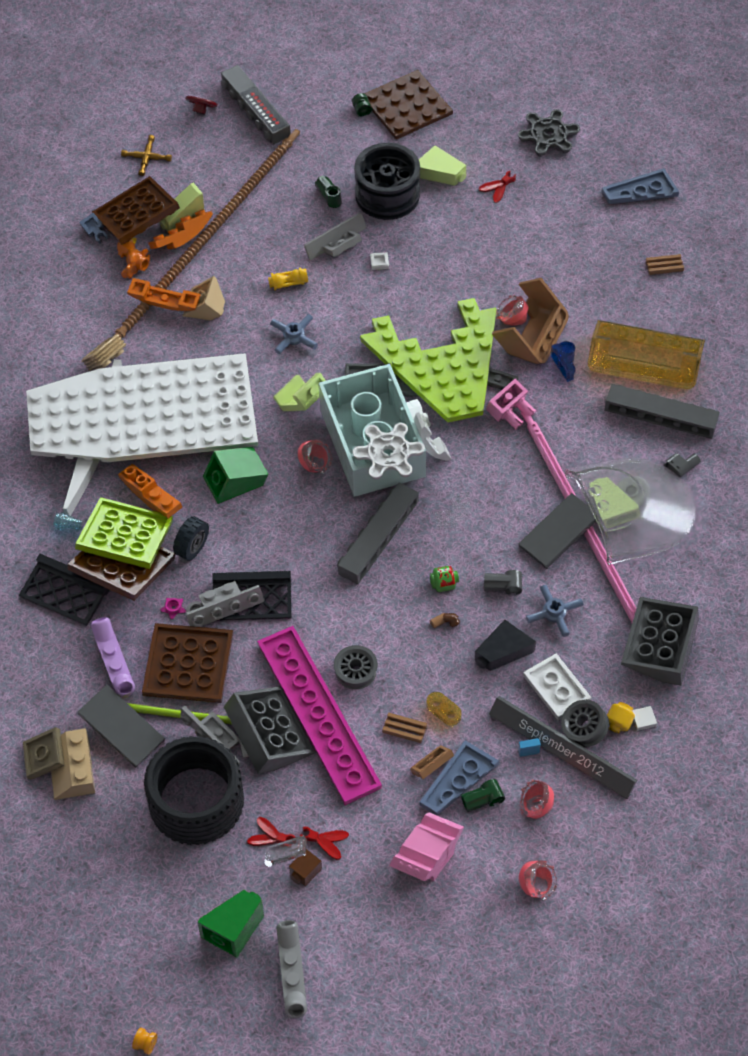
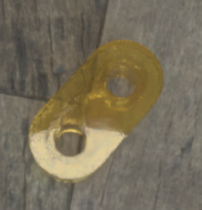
[426,692,462,726]

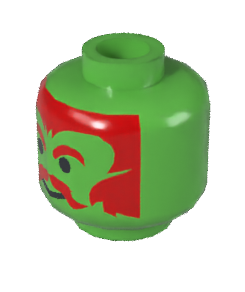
[430,566,459,592]

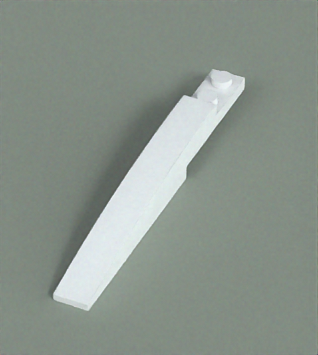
[63,359,122,518]

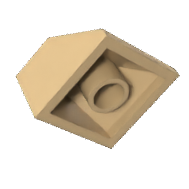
[183,276,225,320]

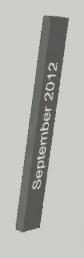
[489,696,638,799]

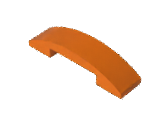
[127,278,201,311]

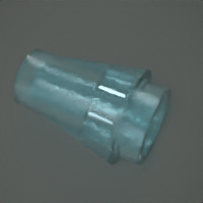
[53,512,82,531]

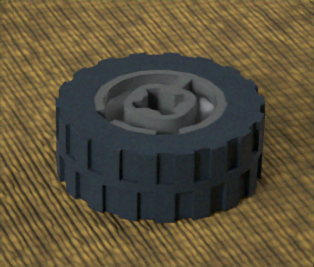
[173,516,209,561]

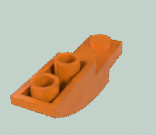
[148,209,213,250]
[118,464,183,518]

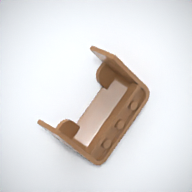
[492,278,568,364]

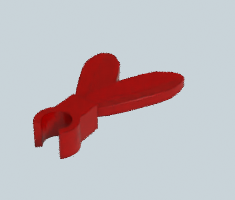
[479,170,516,203]
[247,817,296,849]
[300,826,349,860]

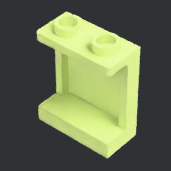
[273,373,326,411]

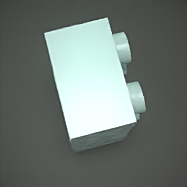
[319,364,426,497]

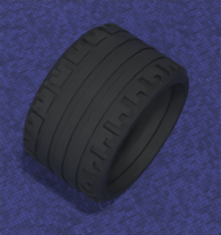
[144,736,244,845]

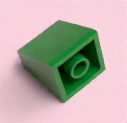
[203,447,269,504]
[197,890,264,958]

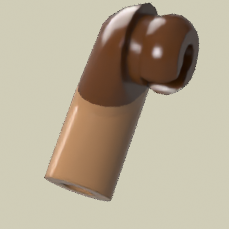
[429,613,460,628]

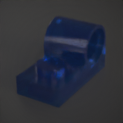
[550,341,576,382]

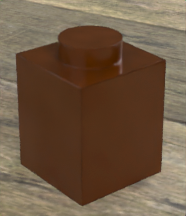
[289,848,322,887]

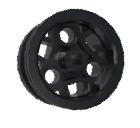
[354,142,420,220]

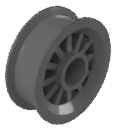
[334,645,378,690]
[561,699,609,747]

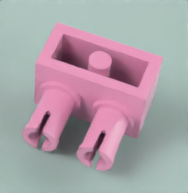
[486,379,537,430]

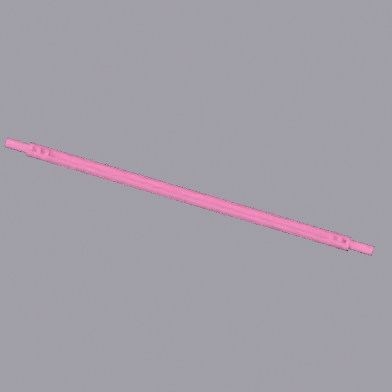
[521,412,636,623]

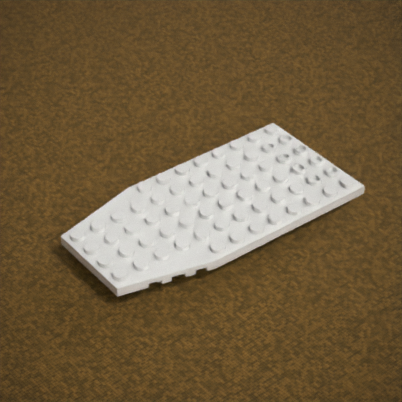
[26,353,258,462]

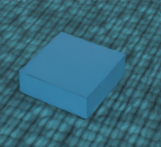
[518,738,541,757]

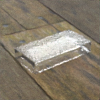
[264,836,307,867]

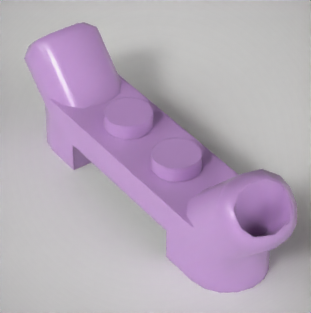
[91,617,135,698]

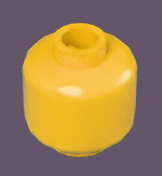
[607,702,635,734]

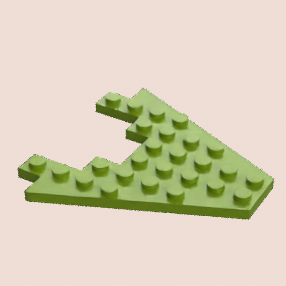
[360,298,497,423]

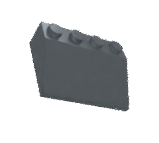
[621,597,699,686]
[224,686,316,774]

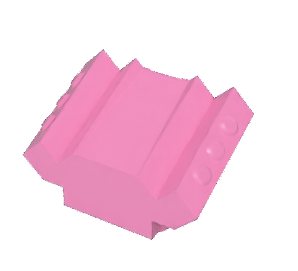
[389,813,464,881]

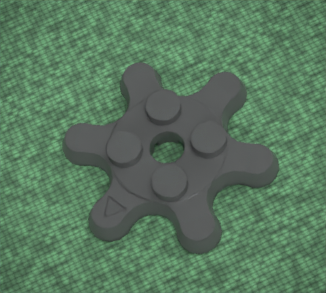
[518,109,580,156]

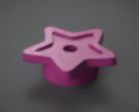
[160,598,186,619]

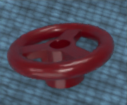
[185,96,218,114]

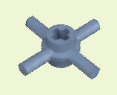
[270,314,318,354]
[526,585,584,637]

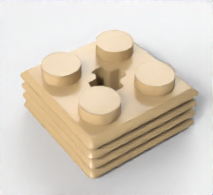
[81,334,126,371]

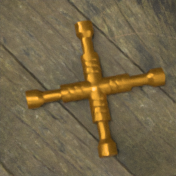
[121,135,172,176]

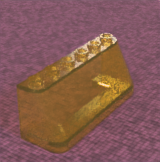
[588,320,705,389]

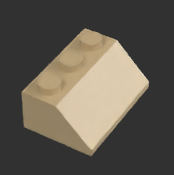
[51,728,95,800]

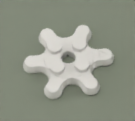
[352,423,425,479]

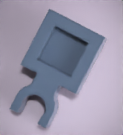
[79,213,108,244]

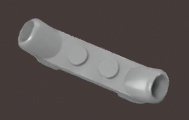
[276,920,307,1018]

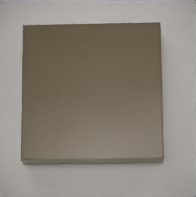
[23,727,64,780]

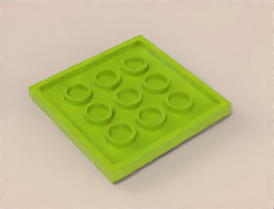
[75,497,173,569]

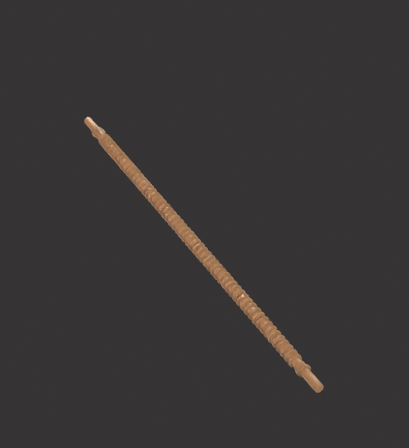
[115,129,300,338]

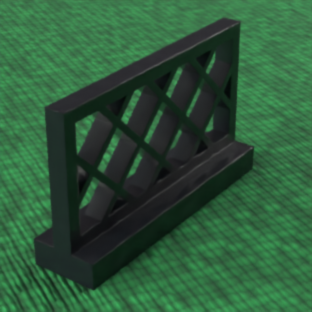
[19,553,110,626]
[212,571,292,621]

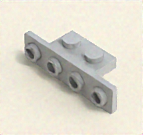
[304,213,366,260]
[186,581,264,627]
[180,706,241,767]

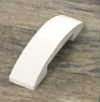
[414,412,451,461]

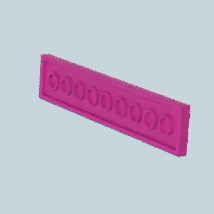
[257,626,382,805]

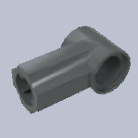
[484,570,522,595]

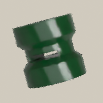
[351,93,372,117]

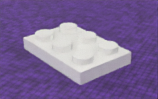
[523,653,591,720]

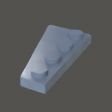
[602,168,679,204]
[419,740,499,815]

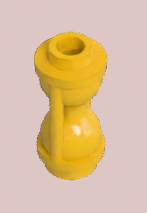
[268,267,308,291]

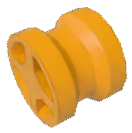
[132,1027,158,1055]

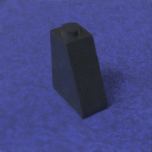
[475,620,536,671]

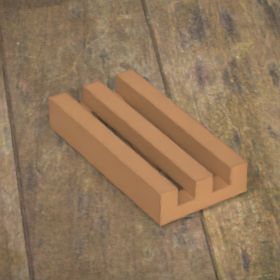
[645,254,684,275]
[382,712,427,743]
[410,745,454,779]

